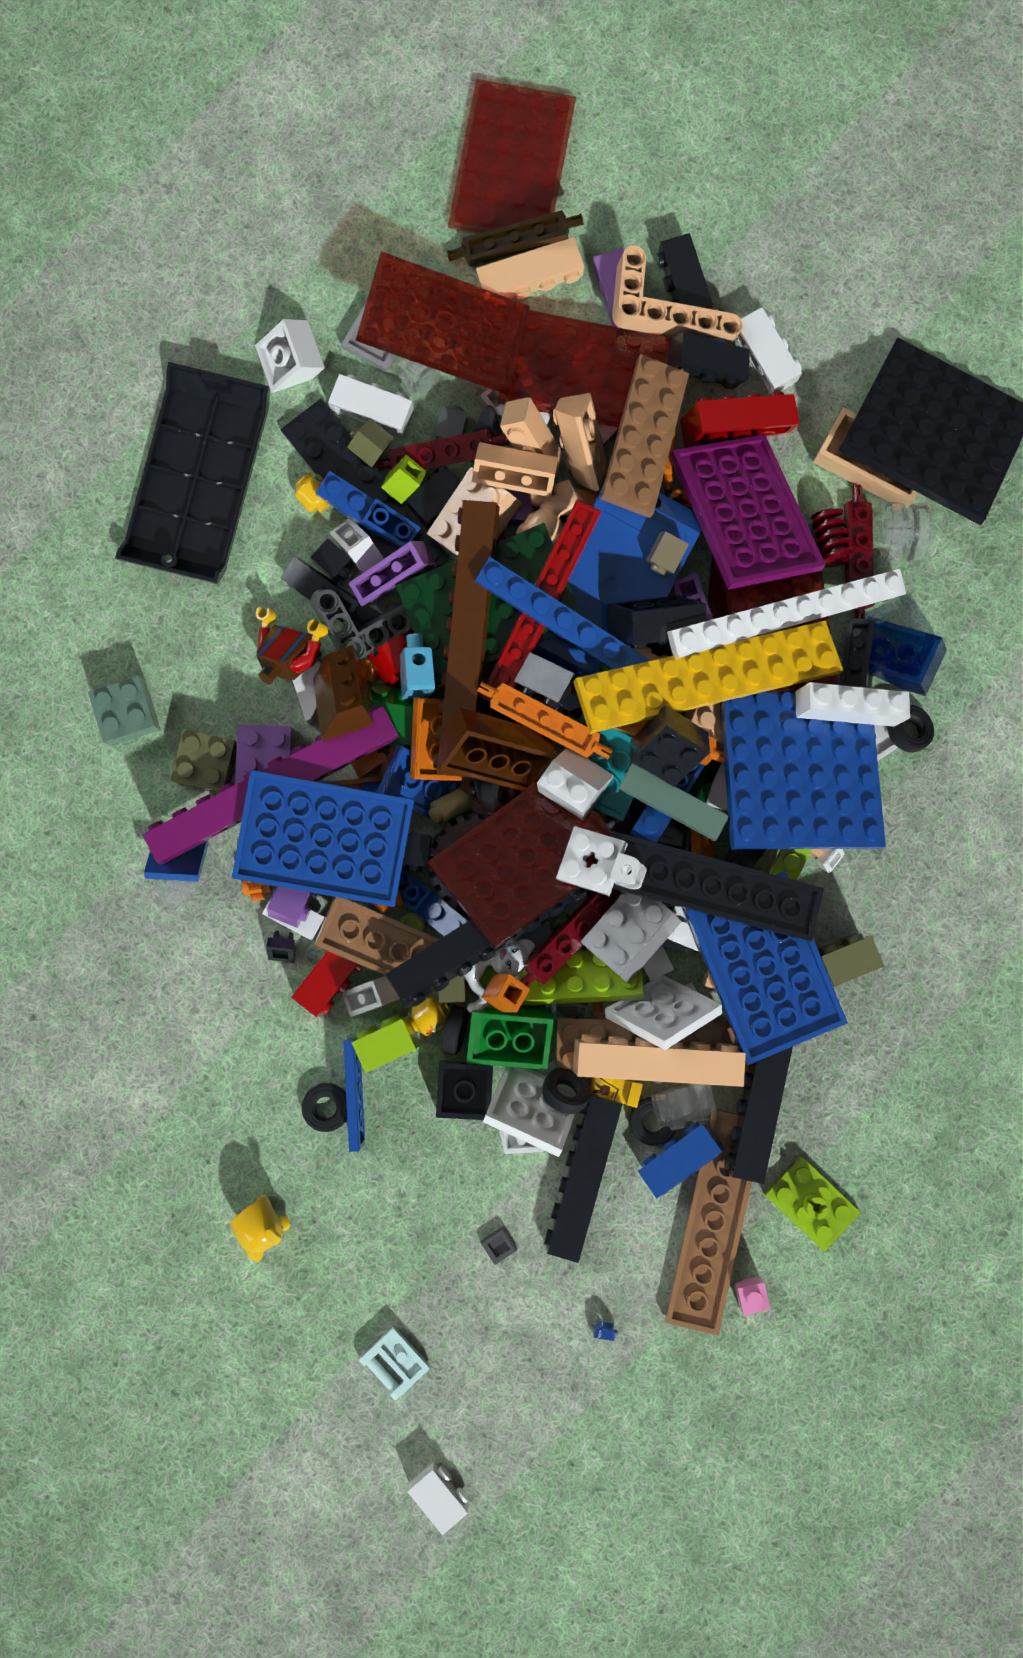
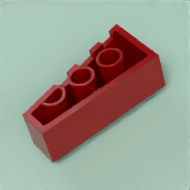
[680,392,800,448]

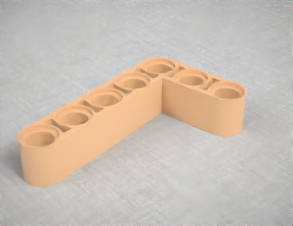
[612,245,743,344]

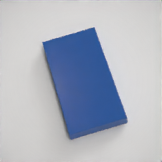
[343,1037,365,1152]

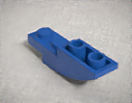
[315,471,421,548]
[630,764,704,843]
[398,867,468,936]

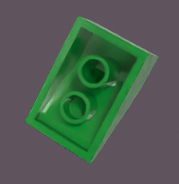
[466,1006,554,1070]

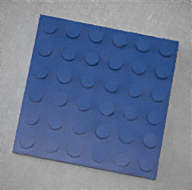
[720,688,886,849]

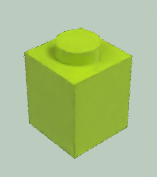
[381,455,427,504]

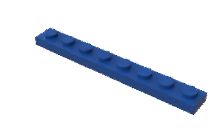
[474,557,651,670]

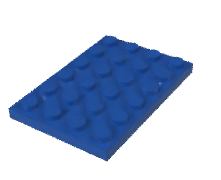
[232,770,414,907]
[684,871,848,1065]

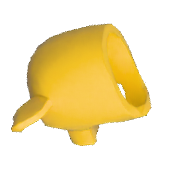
[229,1194,290,1262]

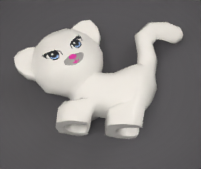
[464,939,535,1013]

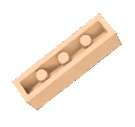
[476,237,584,307]

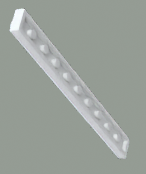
[667,569,906,658]

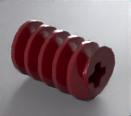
[810,508,854,568]

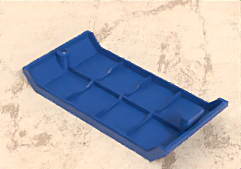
[533,482,701,677]

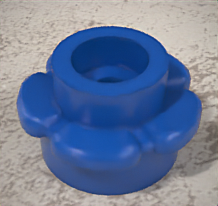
[592,1321,618,1341]

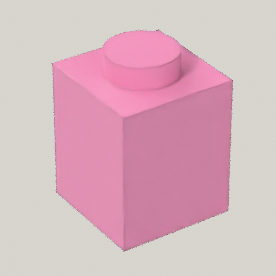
[734,1276,771,1316]

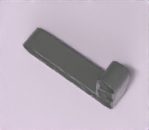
[311,589,413,659]

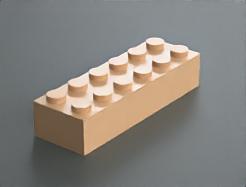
[573,1034,746,1087]

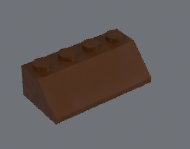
[438,707,558,792]

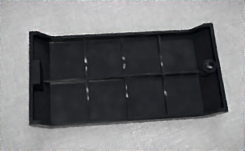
[115,362,270,585]

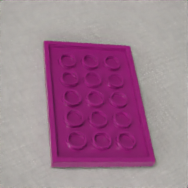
[670,435,826,590]

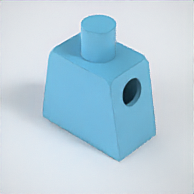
[400,634,435,699]

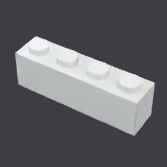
[795,682,910,727]

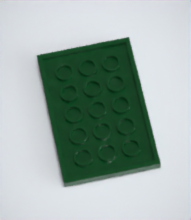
[396,523,582,686]

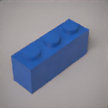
[638,1122,726,1199]

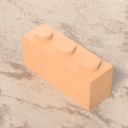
[500,397,562,476]
[472,442,558,497]

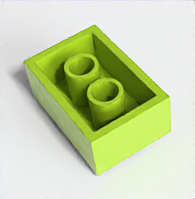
[351,1013,421,1073]

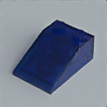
[867,616,947,696]

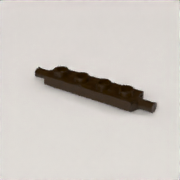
[447,210,584,266]

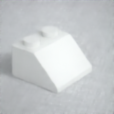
[255,319,325,393]
[537,748,614,820]

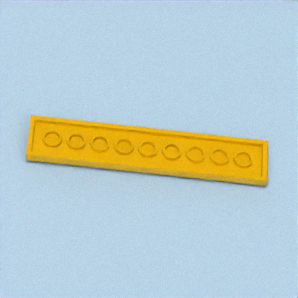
[573,621,843,734]

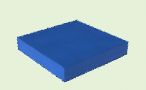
[144,840,208,882]

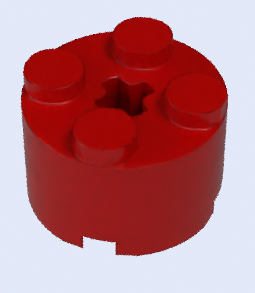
[368,629,419,686]

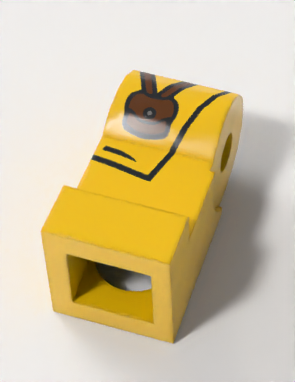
[590,1077,643,1108]

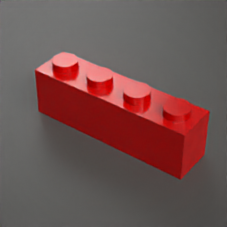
[291,951,364,1017]

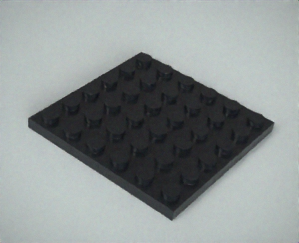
[838,337,1023,526]

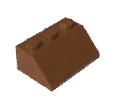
[313,645,374,742]

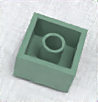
[88,676,161,746]

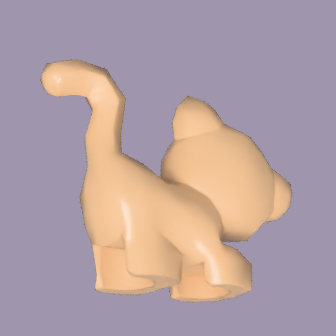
[516,480,585,545]

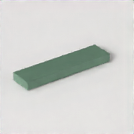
[618,763,729,841]

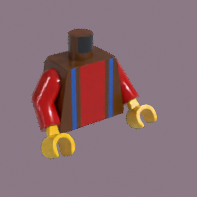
[256,607,328,684]

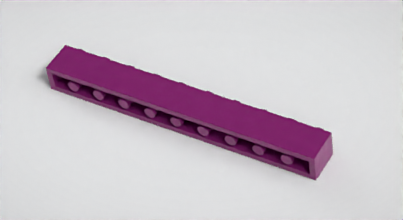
[142,705,400,864]

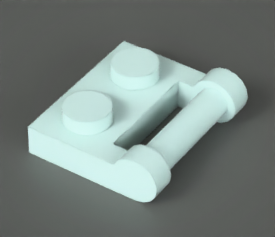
[358,1326,430,1401]

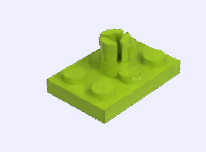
[764,1155,861,1252]

